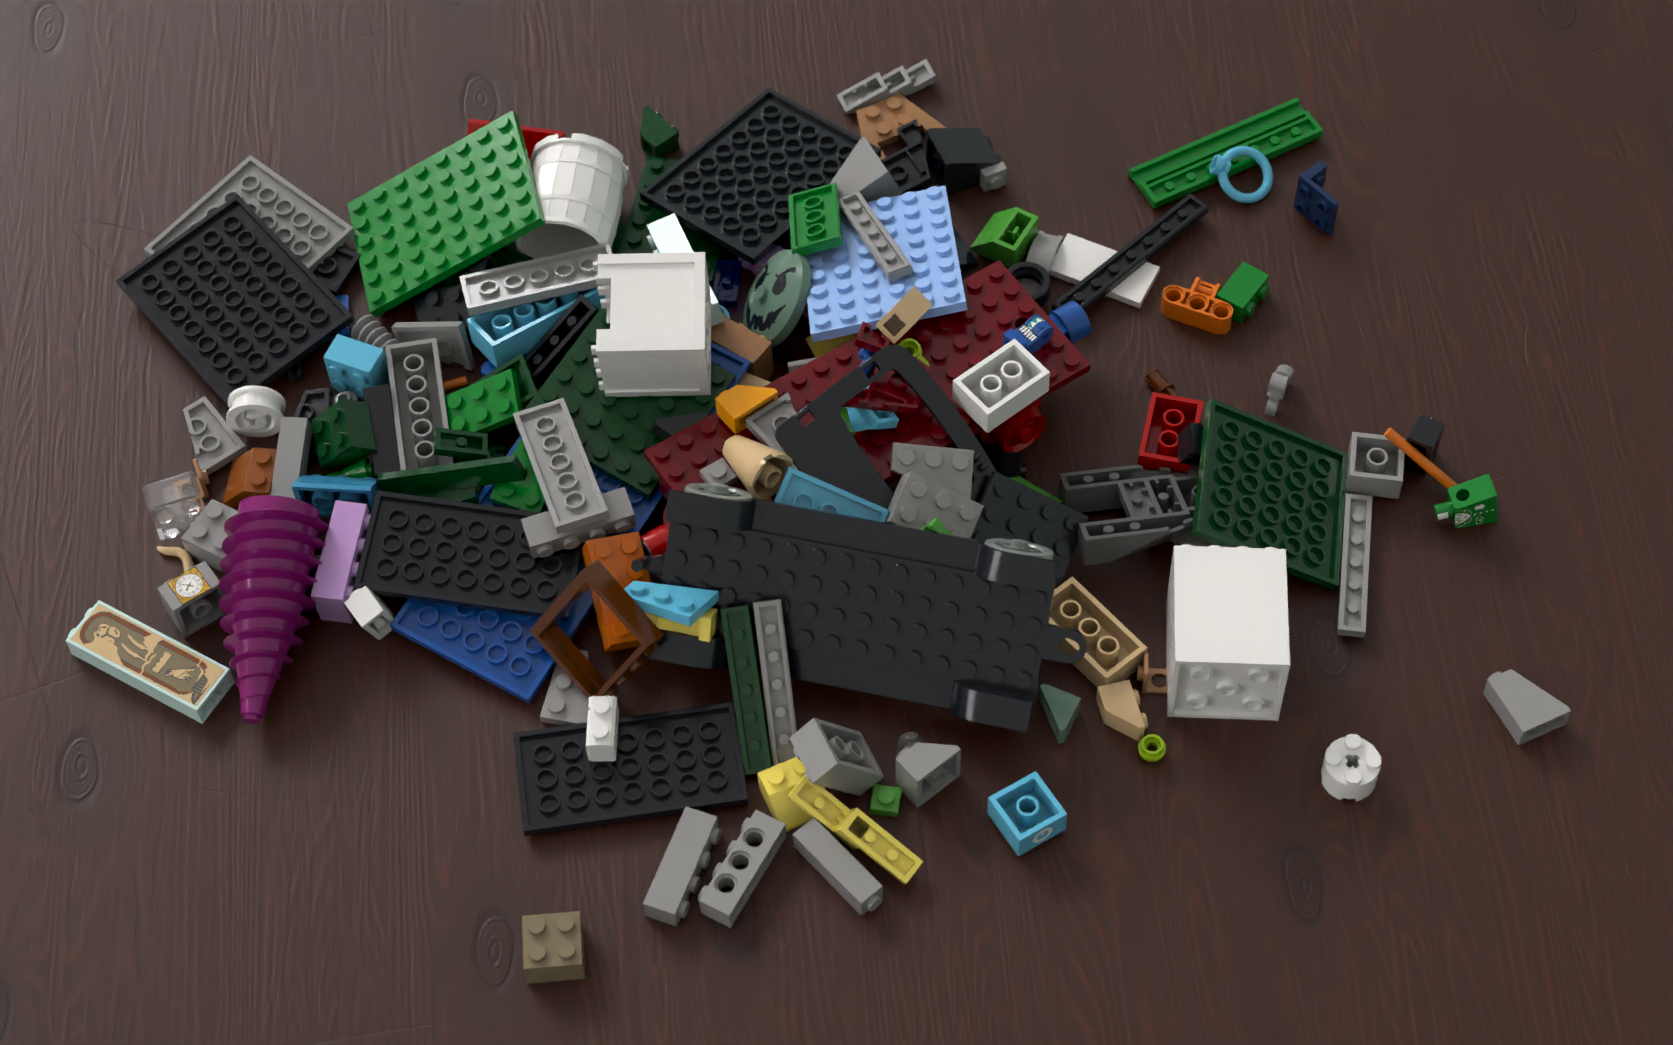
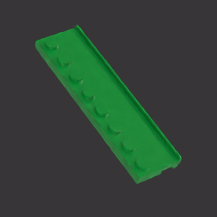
[1127,98,1323,209]

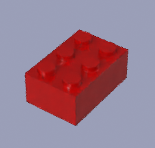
[1137,392,1204,473]

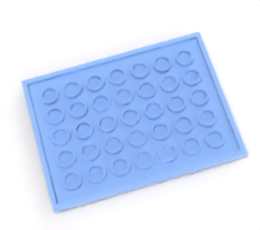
[805,185,968,342]

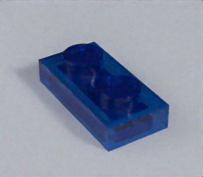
[713,260,742,307]

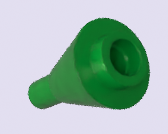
[326,458,375,478]

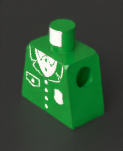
[1433,474,1497,529]

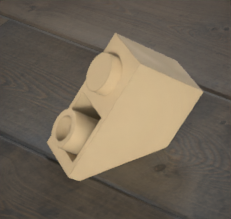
[875,286,933,344]
[1096,680,1148,741]

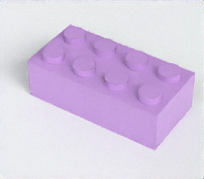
[310,500,371,623]

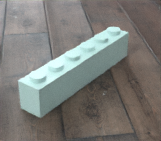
[646,213,725,327]

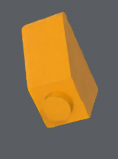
[715,385,778,435]

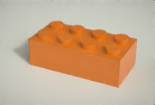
[582,531,651,653]

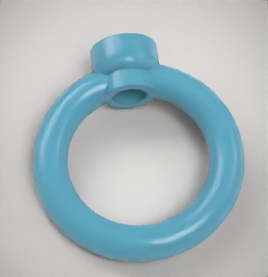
[1209,146,1273,203]

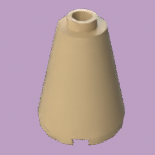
[722,435,793,501]

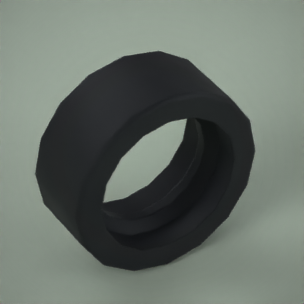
[1008,262,1051,307]

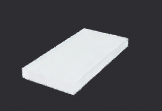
[1049,233,1160,309]

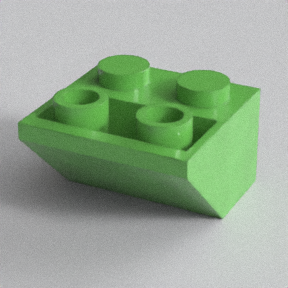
[970,207,1039,268]

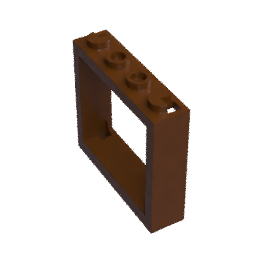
[529,560,664,699]

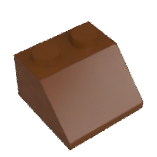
[222,448,277,508]

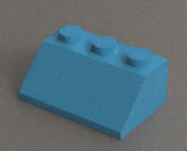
[292,474,383,517]

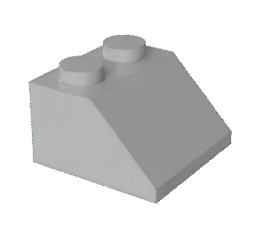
[895,742,961,808]

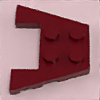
[842,322,931,414]

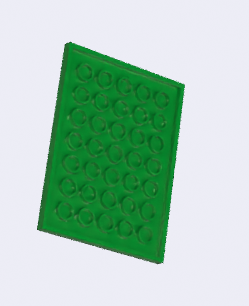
[347,110,546,318]

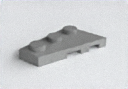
[890,442,974,499]

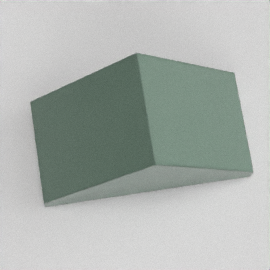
[1039,684,1081,744]

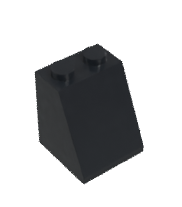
[926,128,1002,196]

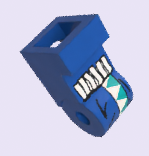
[1003,314,1054,354]

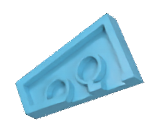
[624,581,719,627]

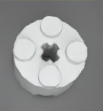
[1321,734,1381,801]

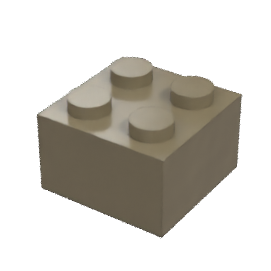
[522,911,585,984]

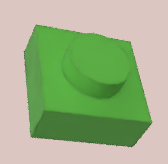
[870,784,902,818]

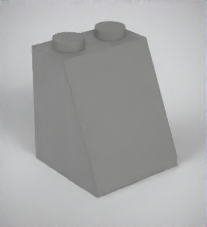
[830,137,903,202]

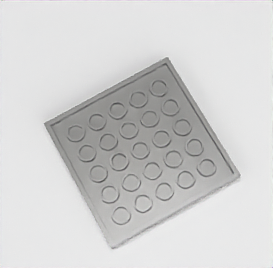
[144,155,355,273]

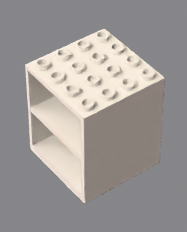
[1166,544,1290,721]

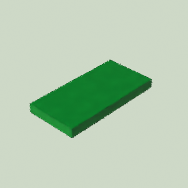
[788,183,843,256]

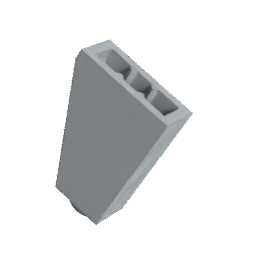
[1483,669,1571,746]

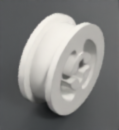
[226,386,286,437]

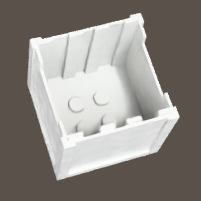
[591,252,711,397]

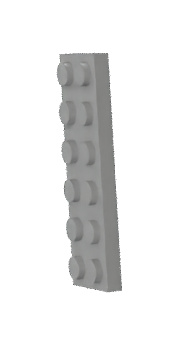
[459,242,613,316]
[513,398,610,534]

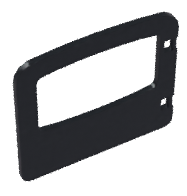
[775,345,997,509]

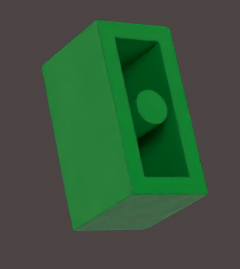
[1216,261,1270,324]

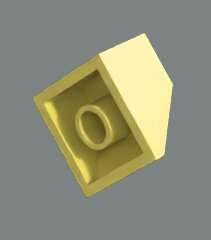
[757,757,825,832]

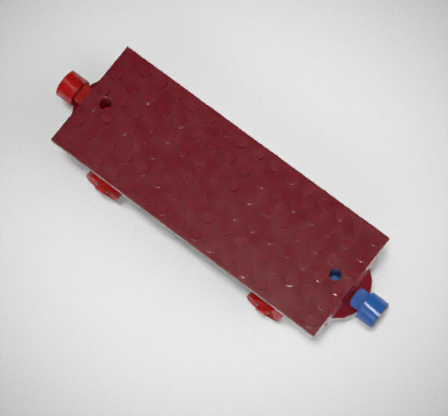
[640,260,1091,556]

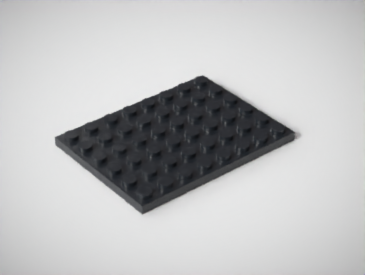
[640,88,881,266]
[116,194,355,408]

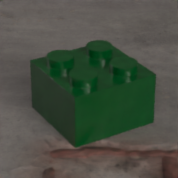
[312,398,376,470]

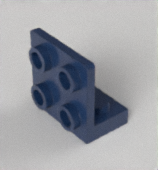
[1293,160,1339,235]

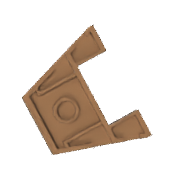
[856,94,946,160]

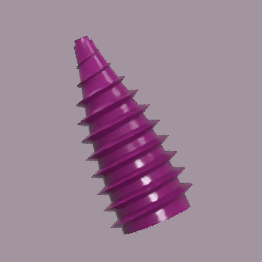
[219,495,329,724]

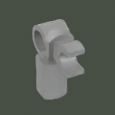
[1264,365,1294,416]

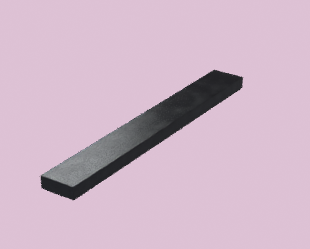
[1052,193,1209,312]

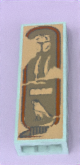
[65,600,235,724]

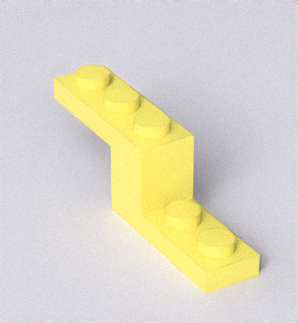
[787,775,923,884]

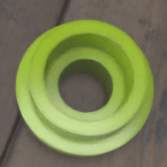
[1138,734,1166,762]

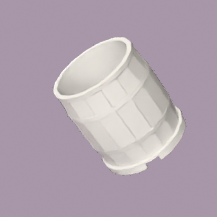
[515,133,629,259]

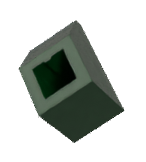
[640,105,679,158]

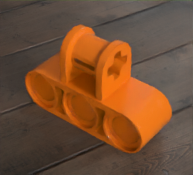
[1161,276,1233,335]

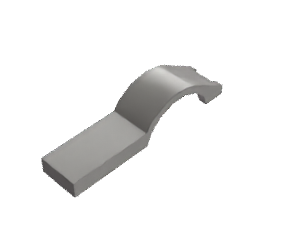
[1020,231,1064,295]

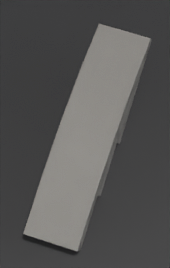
[837,59,938,115]

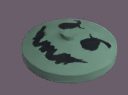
[743,249,811,348]

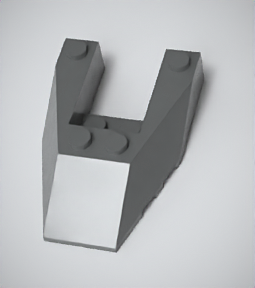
[1058,465,1199,565]

